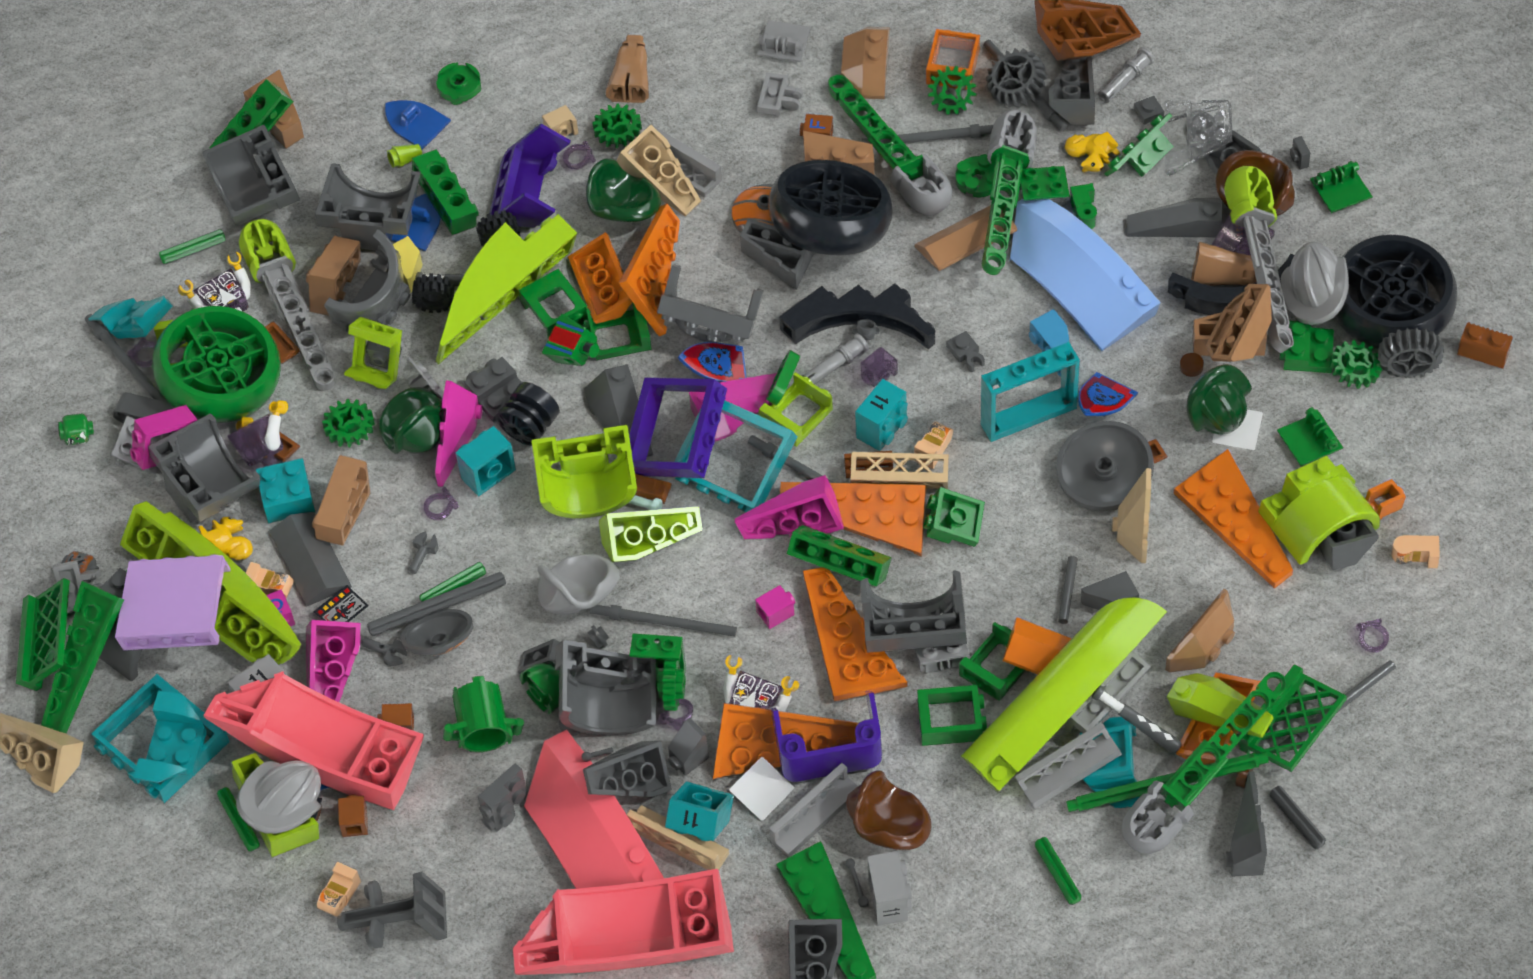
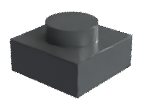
[1134,96,1165,125]
[1290,136,1311,170]

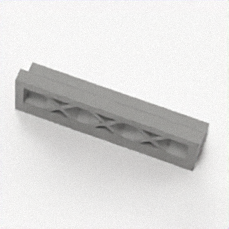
[644,124,722,197]
[1064,651,1151,734]
[1015,722,1122,808]
[769,763,858,858]

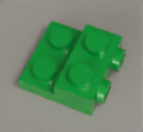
[1280,320,1334,373]
[923,487,985,547]

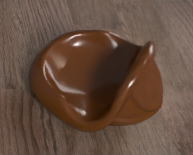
[1215,150,1295,216]
[846,770,932,850]

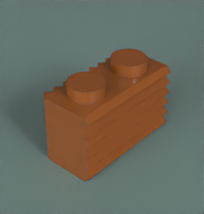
[1457,322,1513,369]

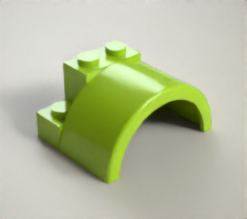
[532,425,637,518]
[1258,456,1380,565]

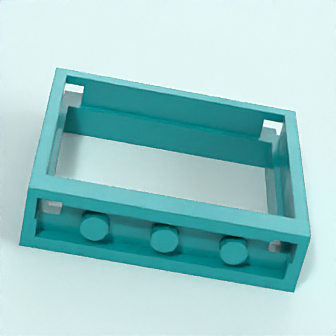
[980,342,1080,442]
[674,400,798,512]
[91,674,230,803]

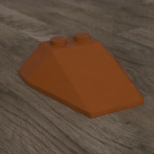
[1034,0,1141,61]

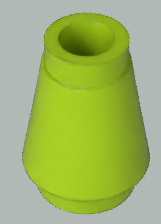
[387,144,422,168]

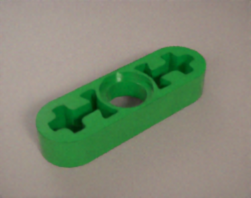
[766,350,800,405]

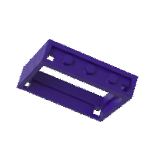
[629,377,727,478]

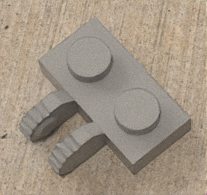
[757,72,803,116]
[53,560,103,613]

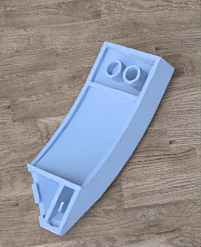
[1010,199,1160,352]

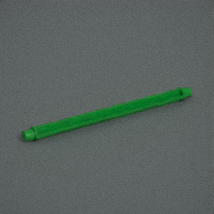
[1066,752,1269,812]

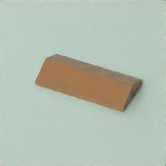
[914,205,1017,271]

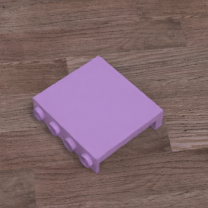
[115,555,231,650]

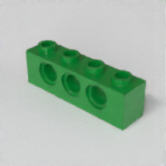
[209,79,294,148]
[412,149,479,235]
[787,525,892,587]

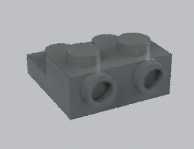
[464,357,522,422]
[478,763,527,832]

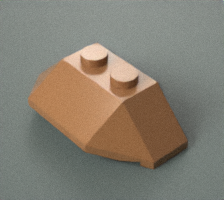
[841,26,890,99]
[1206,284,1272,362]
[1165,588,1235,672]

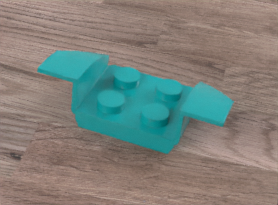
[89,295,173,339]
[133,691,207,783]
[1080,717,1140,808]

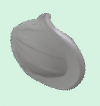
[1281,241,1349,325]
[538,554,620,615]
[236,761,321,834]

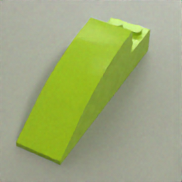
[435,214,577,365]

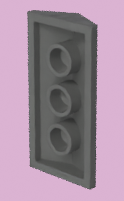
[270,512,352,606]

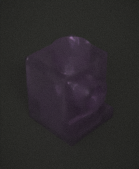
[861,347,898,387]

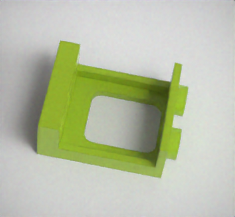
[344,317,402,389]
[759,372,833,447]

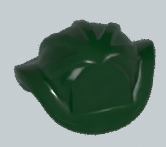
[586,158,661,222]
[1186,364,1252,435]
[379,387,443,454]

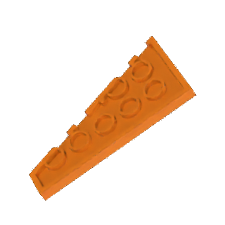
[619,203,680,337]
[1174,449,1293,589]
[780,482,926,556]
[803,567,908,701]
[712,703,859,779]

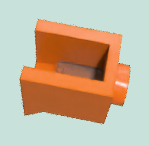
[1365,479,1406,520]

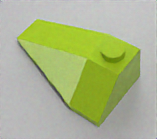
[599,507,702,562]
[1167,673,1274,738]

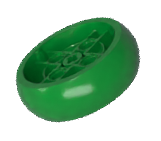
[152,306,281,423]

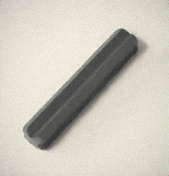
[1270,786,1326,849]

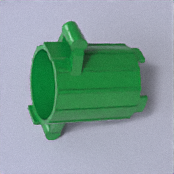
[443,676,524,753]

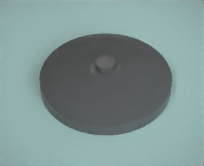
[1056,421,1154,511]

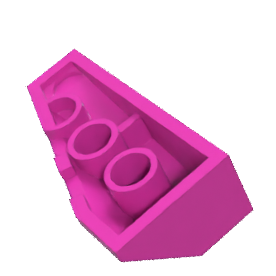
[689,373,777,442]
[435,380,482,487]
[735,475,844,539]
[306,620,361,702]

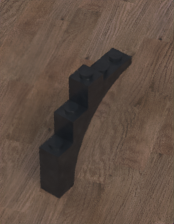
[779,283,936,349]

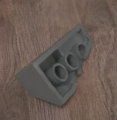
[1318,519,1379,570]

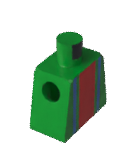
[542,314,599,366]

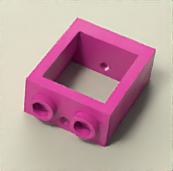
[130,405,197,470]

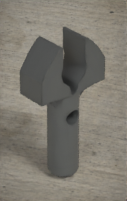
[408,531,439,574]
[362,637,407,666]

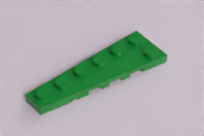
[41,581,124,733]
[776,841,876,979]

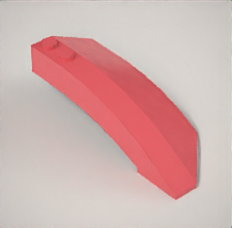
[204,671,424,810]
[524,729,664,889]
[513,869,734,975]

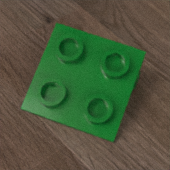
[1310,161,1373,213]
[1020,166,1070,200]
[1277,407,1343,467]

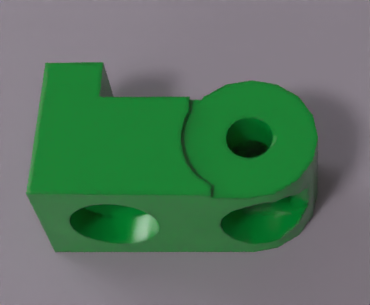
[1069,183,1097,229]

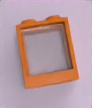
[926,29,980,90]

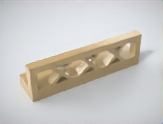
[851,452,949,489]
[627,805,729,870]

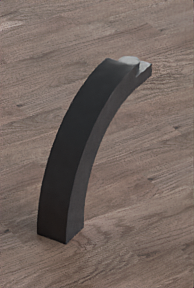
[1167,253,1294,315]

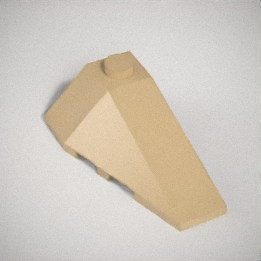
[616,125,701,216]
[1112,468,1151,563]
[0,713,84,793]

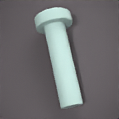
[629,495,662,510]

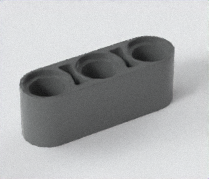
[112,392,175,434]

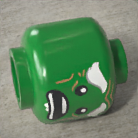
[58,413,94,445]

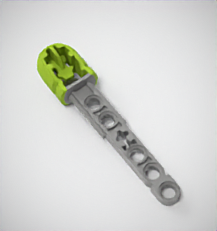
[1224,166,1294,353]
[239,219,335,391]

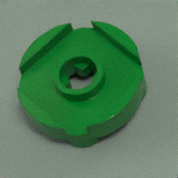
[436,62,481,105]
[955,154,995,198]

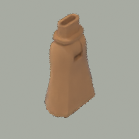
[606,35,649,103]
[1191,242,1265,286]

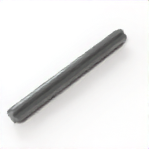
[367,572,506,636]

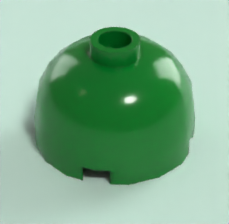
[519,663,559,714]

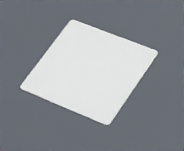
[1212,409,1263,450]
[730,757,794,821]

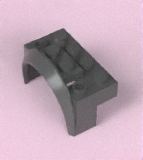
[657,264,764,342]
[860,570,967,653]

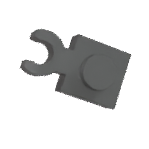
[946,331,985,372]

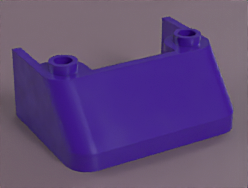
[489,124,571,228]
[770,690,882,782]

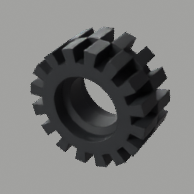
[476,211,521,247]
[412,273,455,313]

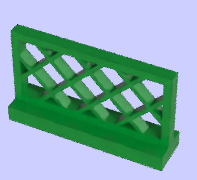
[16,578,70,691]
[1239,664,1347,772]

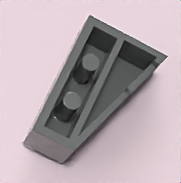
[740,218,814,290]

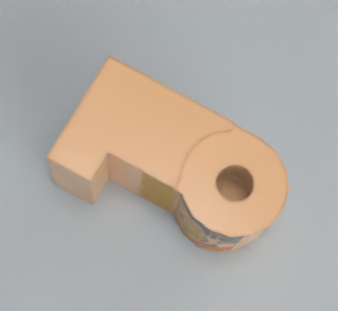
[914,422,953,469]
[1392,535,1440,568]
[246,562,294,599]
[317,862,361,917]

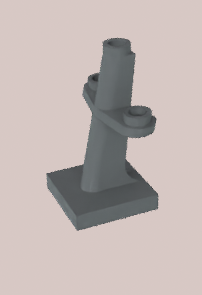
[337,871,447,948]

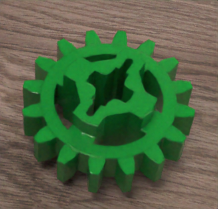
[928,66,977,115]
[592,103,642,148]
[1329,340,1382,389]
[322,399,375,448]
[657,660,686,711]

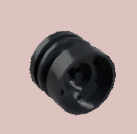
[496,382,560,446]

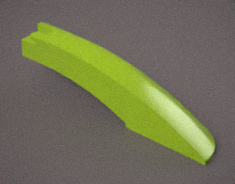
[119,501,301,665]
[961,597,1167,792]

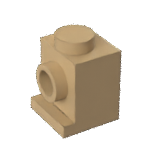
[542,105,578,137]

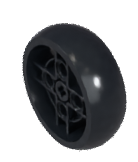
[768,160,892,255]
[1335,235,1457,349]

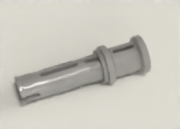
[1098,47,1155,103]
[802,333,869,384]

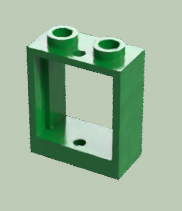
[917,685,987,746]

